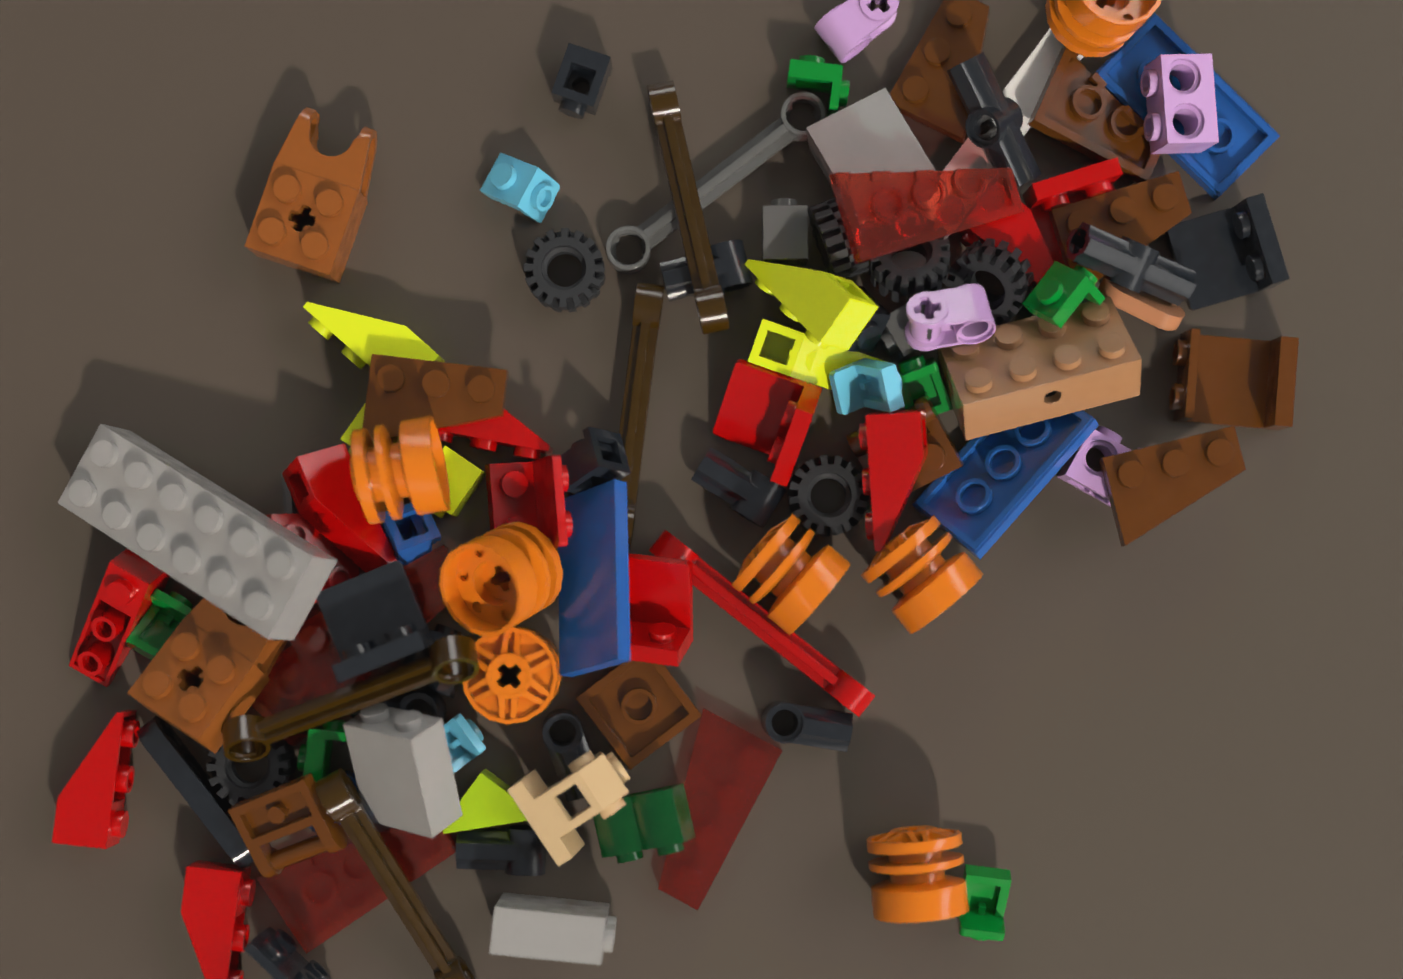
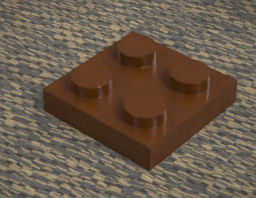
[576,661,702,770]

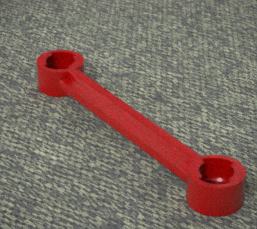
[649,530,876,717]

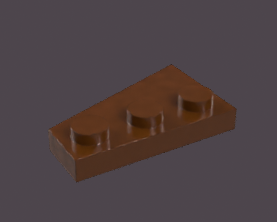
[889,0,990,144]
[1027,46,1160,183]
[1048,171,1192,280]
[362,354,509,443]
[1099,425,1246,547]

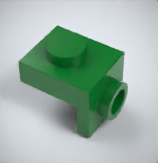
[786,55,850,117]
[1022,261,1105,328]
[898,354,953,414]
[126,589,193,660]
[297,719,348,782]
[957,864,1012,941]

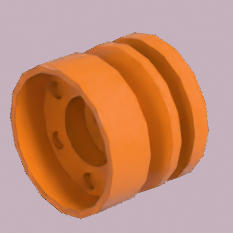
[1045,0,1161,57]
[350,415,451,525]
[731,513,851,635]
[861,515,983,634]
[439,522,563,637]
[463,626,563,724]
[866,825,969,923]

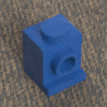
[381,503,441,571]

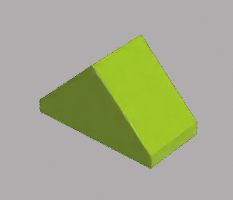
[443,768,527,834]

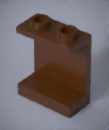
[1169,328,1299,430]

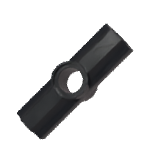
[947,52,1041,191]
[1066,222,1196,306]

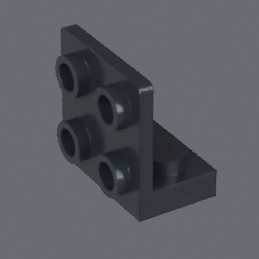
[1165,193,1290,311]
[317,560,434,683]
[244,927,331,979]

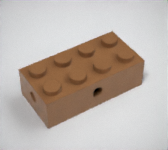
[938,296,1142,441]

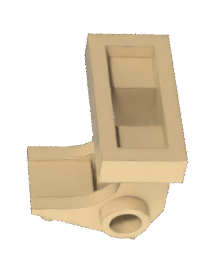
[507,750,630,867]

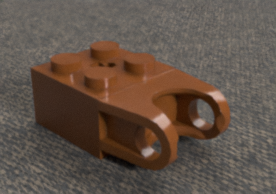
[244,107,377,284]
[127,598,288,754]

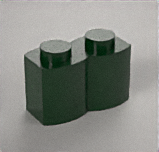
[593,783,696,863]

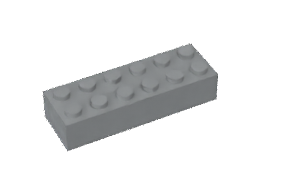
[58,424,338,640]

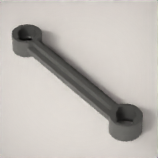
[606,92,825,274]

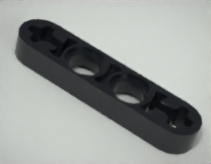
[137,716,254,868]

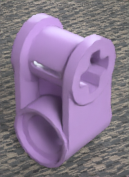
[814,0,899,63]
[905,284,996,351]

